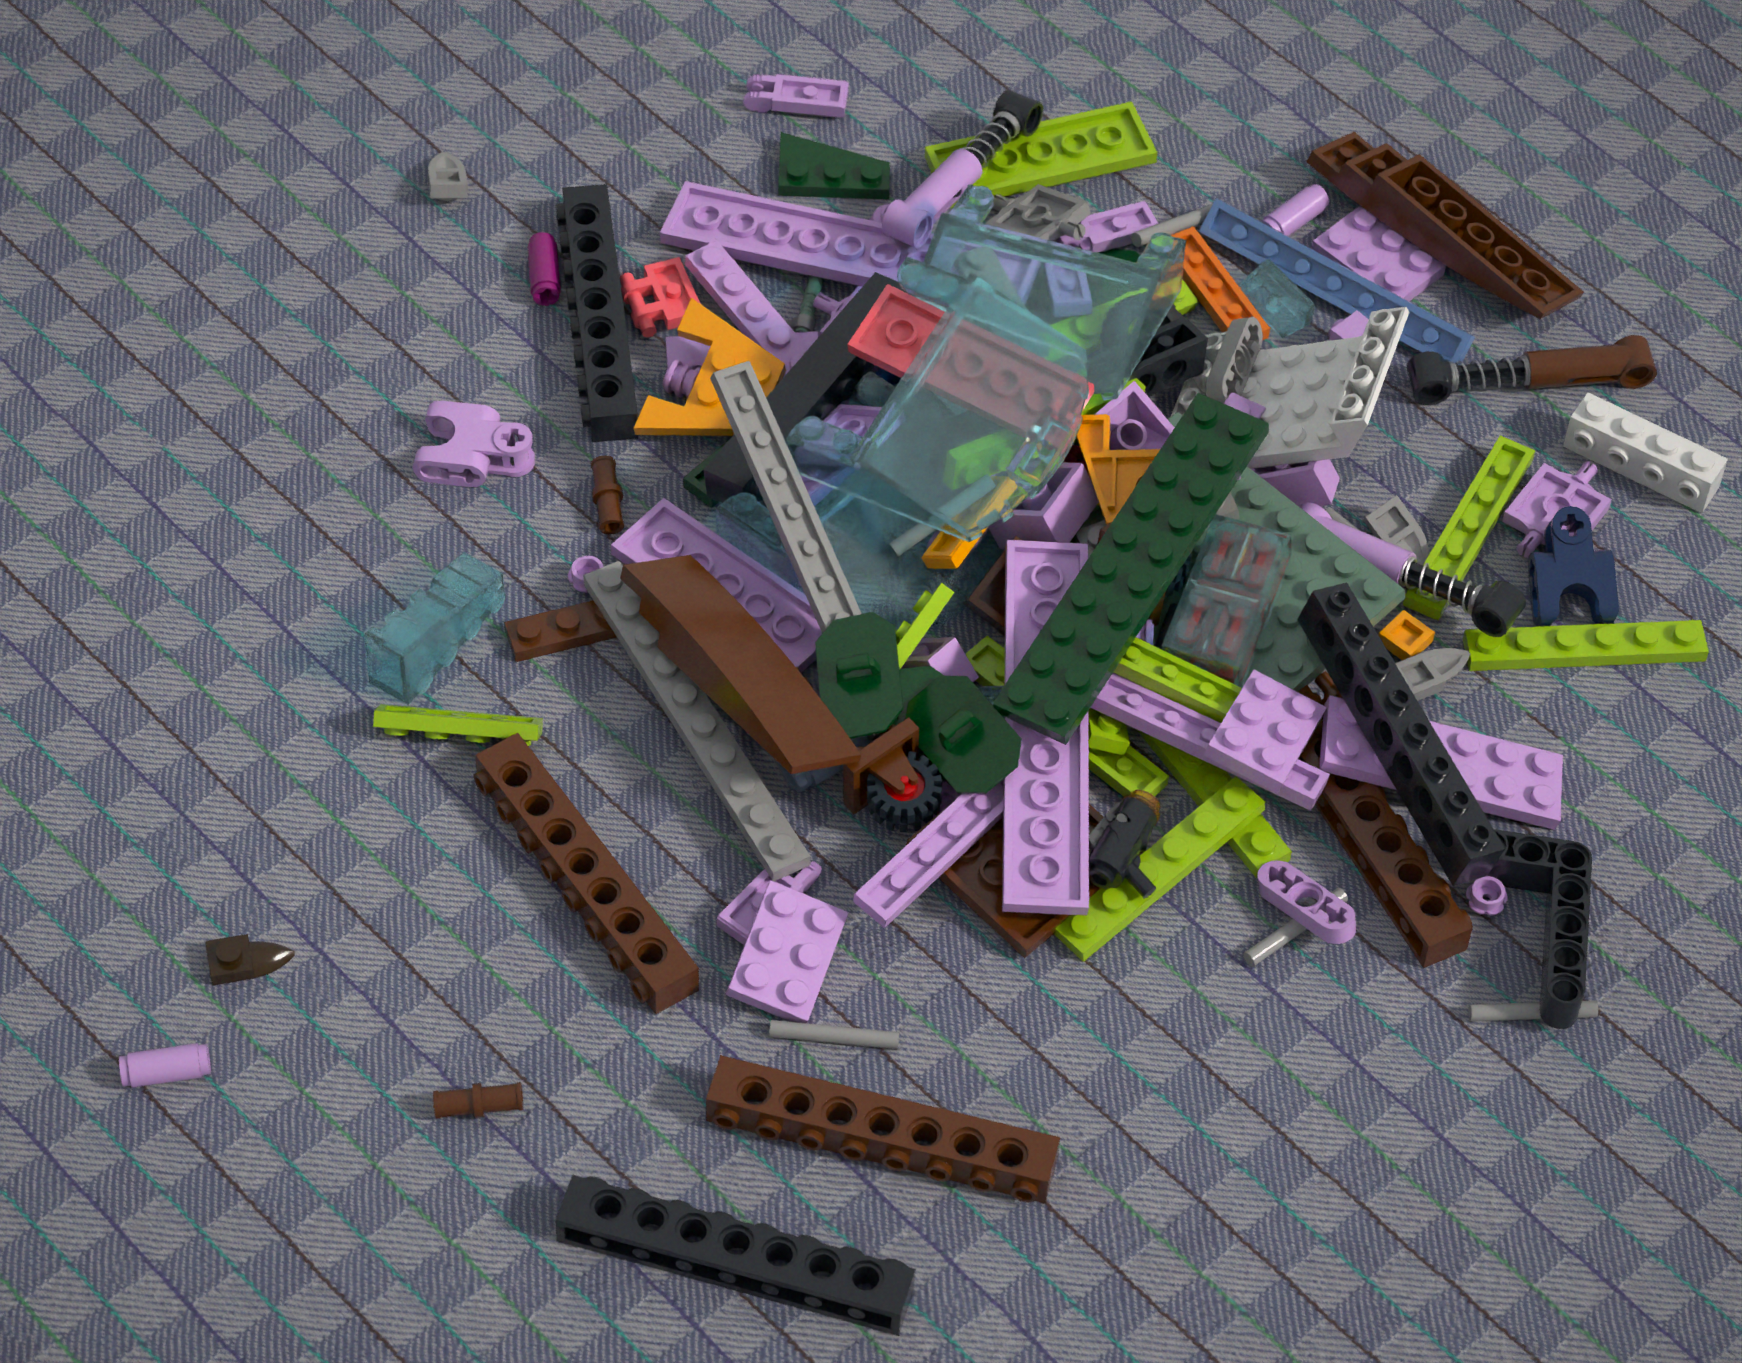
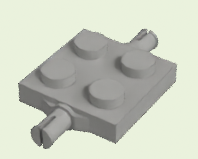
[985,184,1091,254]

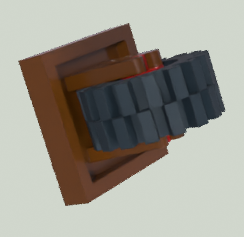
[843,717,942,833]

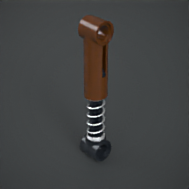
[1406,335,1657,405]

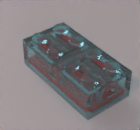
[1162,514,1292,688]

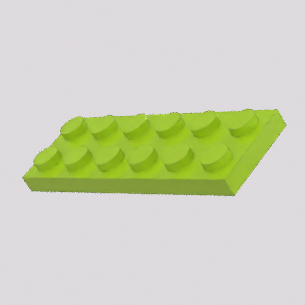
[924,101,1158,209]

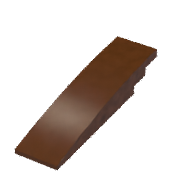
[1306,132,1584,319]
[620,555,861,774]

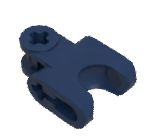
[1528,506,1619,626]

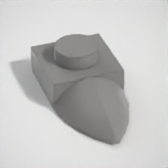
[428,152,468,202]
[1363,495,1429,566]
[1395,648,1470,701]

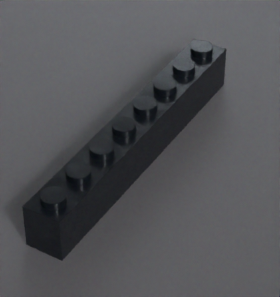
[704,272,915,514]

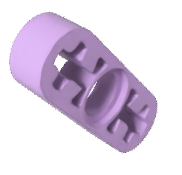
[1257,861,1356,944]

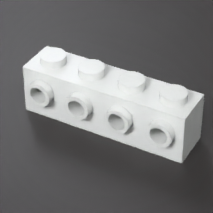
[1563,392,1728,513]

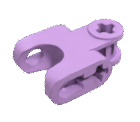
[412,401,535,487]

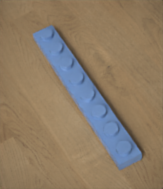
[1198,198,1475,365]

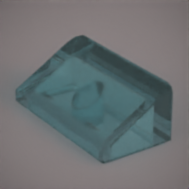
[1238,259,1315,338]

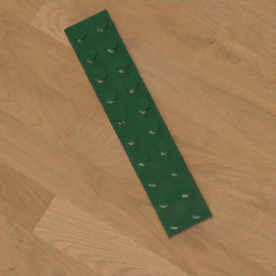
[993,393,1269,745]

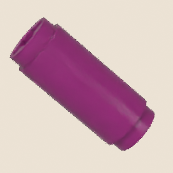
[527,232,561,306]

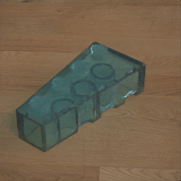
[364,552,506,705]

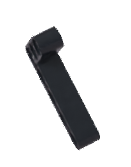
[1474,829,1592,1029]

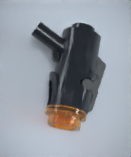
[1089,790,1160,899]

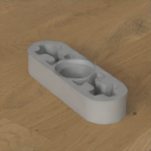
[1206,317,1263,404]

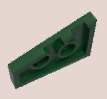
[778,132,890,200]

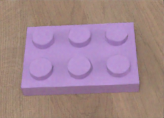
[1312,206,1446,301]
[1204,670,1327,794]
[725,880,849,1023]

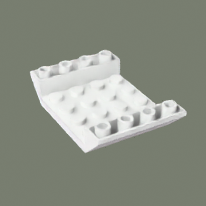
[1171,307,1409,468]

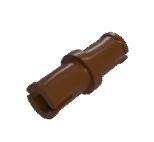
[591,455,624,534]
[433,1082,524,1119]

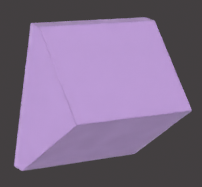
[1094,381,1174,450]

